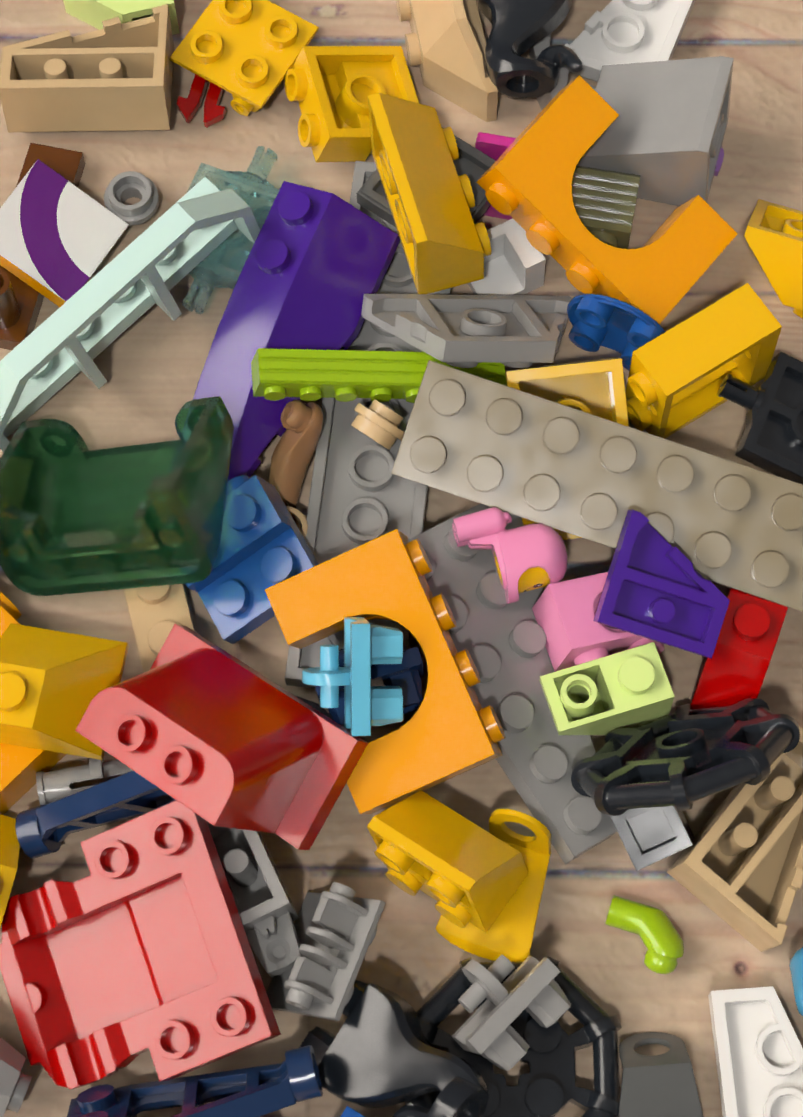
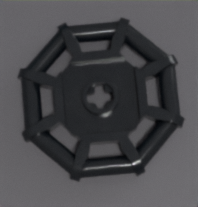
[571,698,800,816]
[401,957,622,1117]

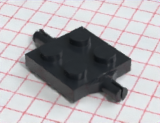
[717,352,803,485]

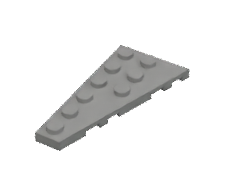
[409,504,617,865]

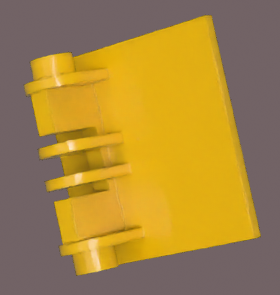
[170,0,319,116]

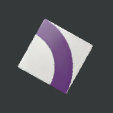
[0,159,129,307]

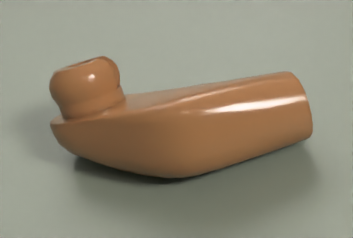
[269,400,323,508]

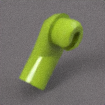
[605,895,684,974]

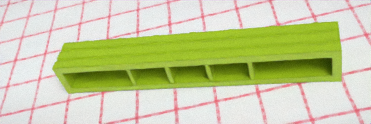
[251,348,507,403]

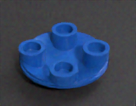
[567,294,665,371]

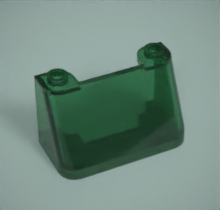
[0,396,234,596]

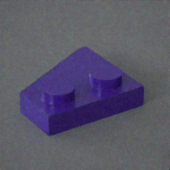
[593,510,730,658]

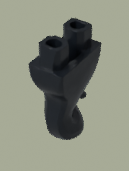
[476,0,583,98]
[299,979,489,1117]

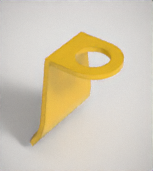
[435,809,551,962]

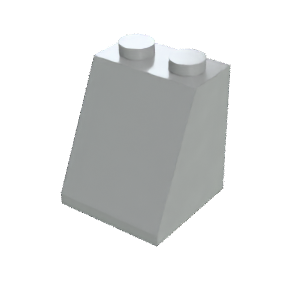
[577,56,734,206]

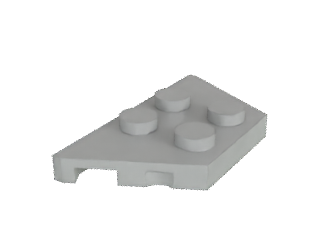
[361,294,572,368]

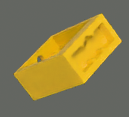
[626,283,782,439]

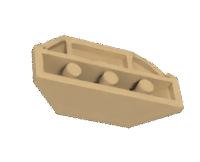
[396,0,498,122]

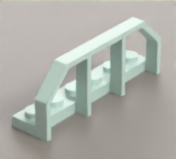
[0,177,260,458]

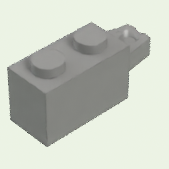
[207,822,303,978]

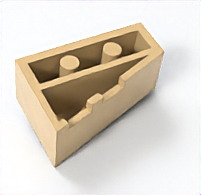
[0,4,174,132]
[667,726,803,952]

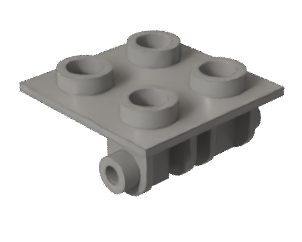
[266,882,385,1021]

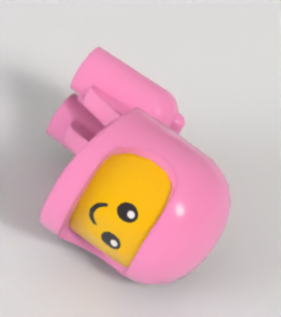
[452,507,568,604]

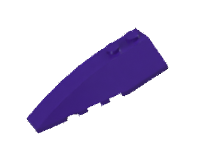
[164,181,400,511]

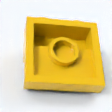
[285,46,419,163]

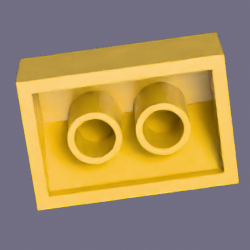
[368,93,491,294]

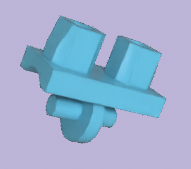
[302,617,403,736]

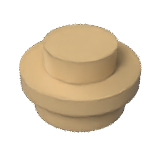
[351,399,405,450]

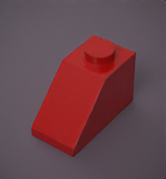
[691,588,788,709]

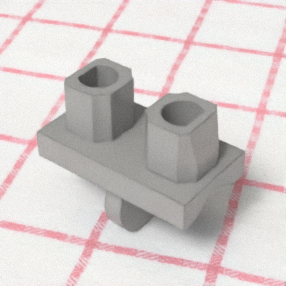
[451,954,571,1071]

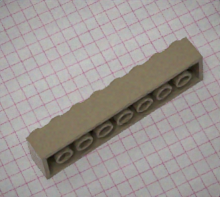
[391,360,803,612]

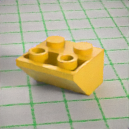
[367,790,528,933]

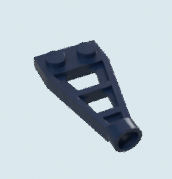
[15,771,175,859]
[67,1045,323,1117]

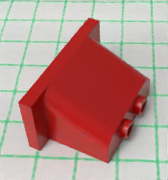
[75,623,368,850]

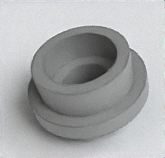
[104,171,159,225]

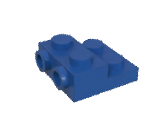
[162,475,319,644]

